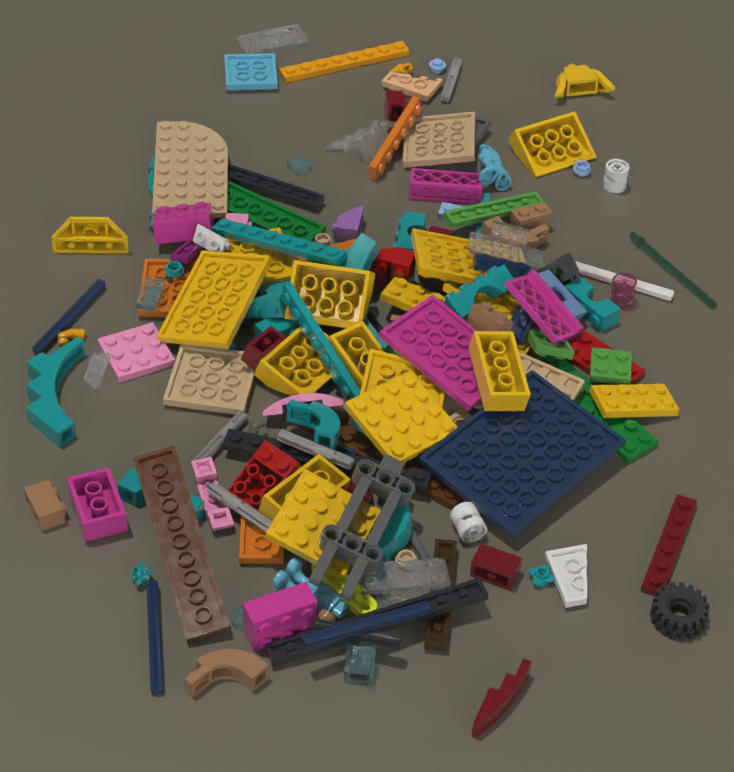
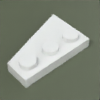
[545,544,587,608]

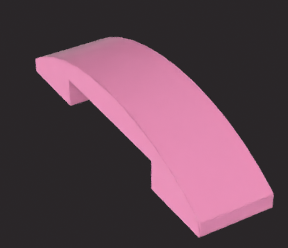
[262,393,347,416]
[191,457,234,531]

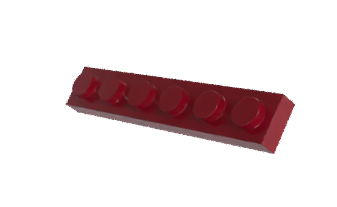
[640,494,697,596]

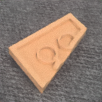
[382,72,443,102]

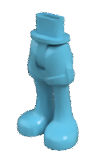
[478,144,511,191]
[272,557,349,619]

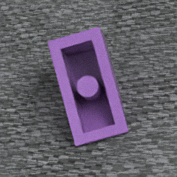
[332,206,364,242]

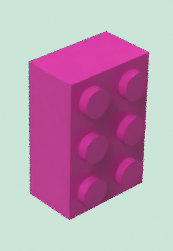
[152,201,214,244]
[67,467,128,542]
[243,582,317,652]

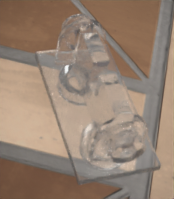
[82,351,111,392]

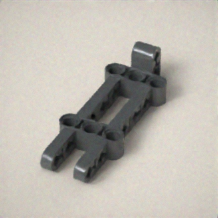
[308,454,415,602]

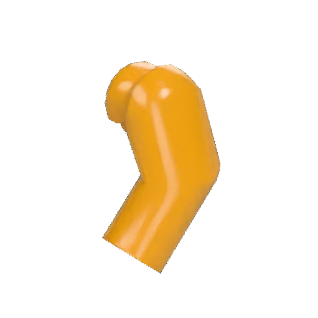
[388,63,413,74]
[57,329,85,345]

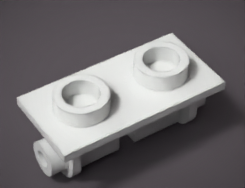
[193,224,232,252]

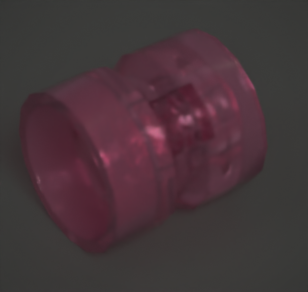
[609,273,637,309]

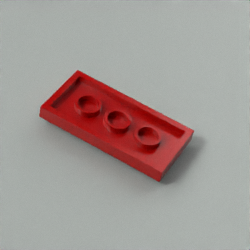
[565,330,646,385]

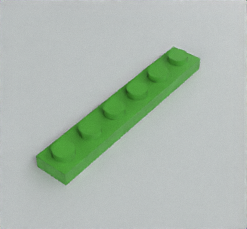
[442,191,543,229]

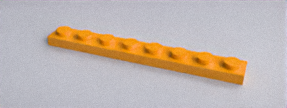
[279,41,410,83]

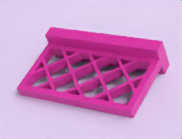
[409,168,483,204]
[504,269,584,344]

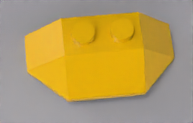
[51,217,129,253]

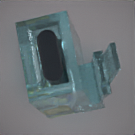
[344,641,377,685]

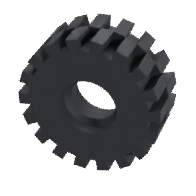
[650,582,710,641]

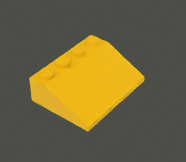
[508,111,597,178]
[285,260,375,328]
[254,326,331,396]

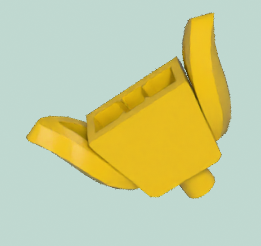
[554,64,616,98]

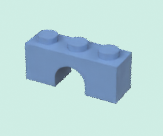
[538,270,587,321]

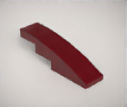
[471,658,532,738]

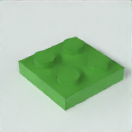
[526,330,575,360]
[590,348,632,385]

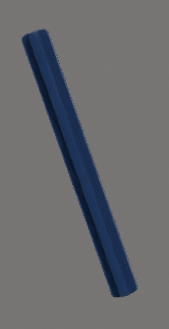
[32,279,106,355]
[146,580,164,695]
[302,601,430,649]

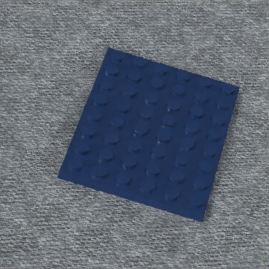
[418,370,626,538]

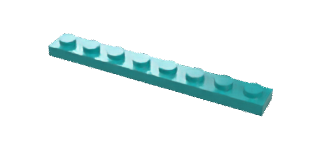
[212,218,348,266]
[281,282,360,401]

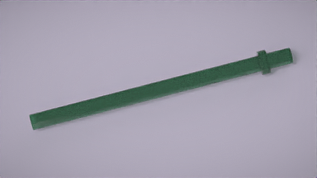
[629,232,717,309]

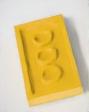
[589,383,680,418]

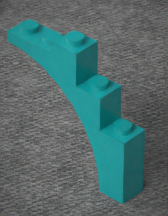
[336,233,393,354]
[26,336,85,448]

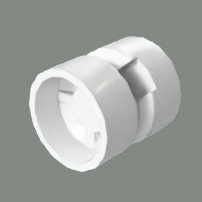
[603,159,629,193]
[450,502,487,543]

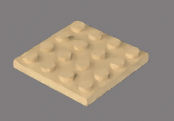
[403,111,476,168]
[163,344,255,415]

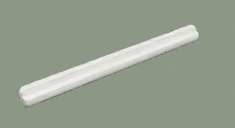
[575,261,674,301]

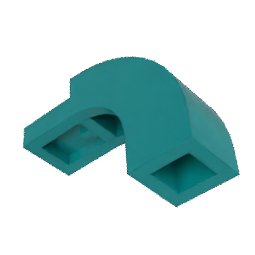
[286,400,340,450]
[366,504,413,563]

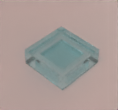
[287,156,312,176]

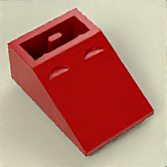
[369,247,416,289]
[227,440,302,511]

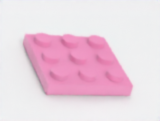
[97,322,175,383]

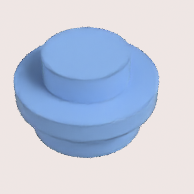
[429,58,446,74]
[573,160,591,177]

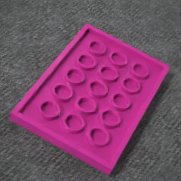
[378,295,482,411]

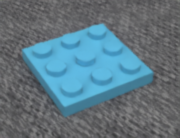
[224,53,278,91]

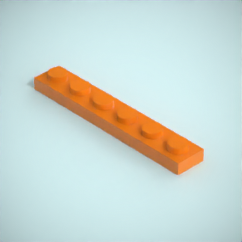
[369,96,422,180]

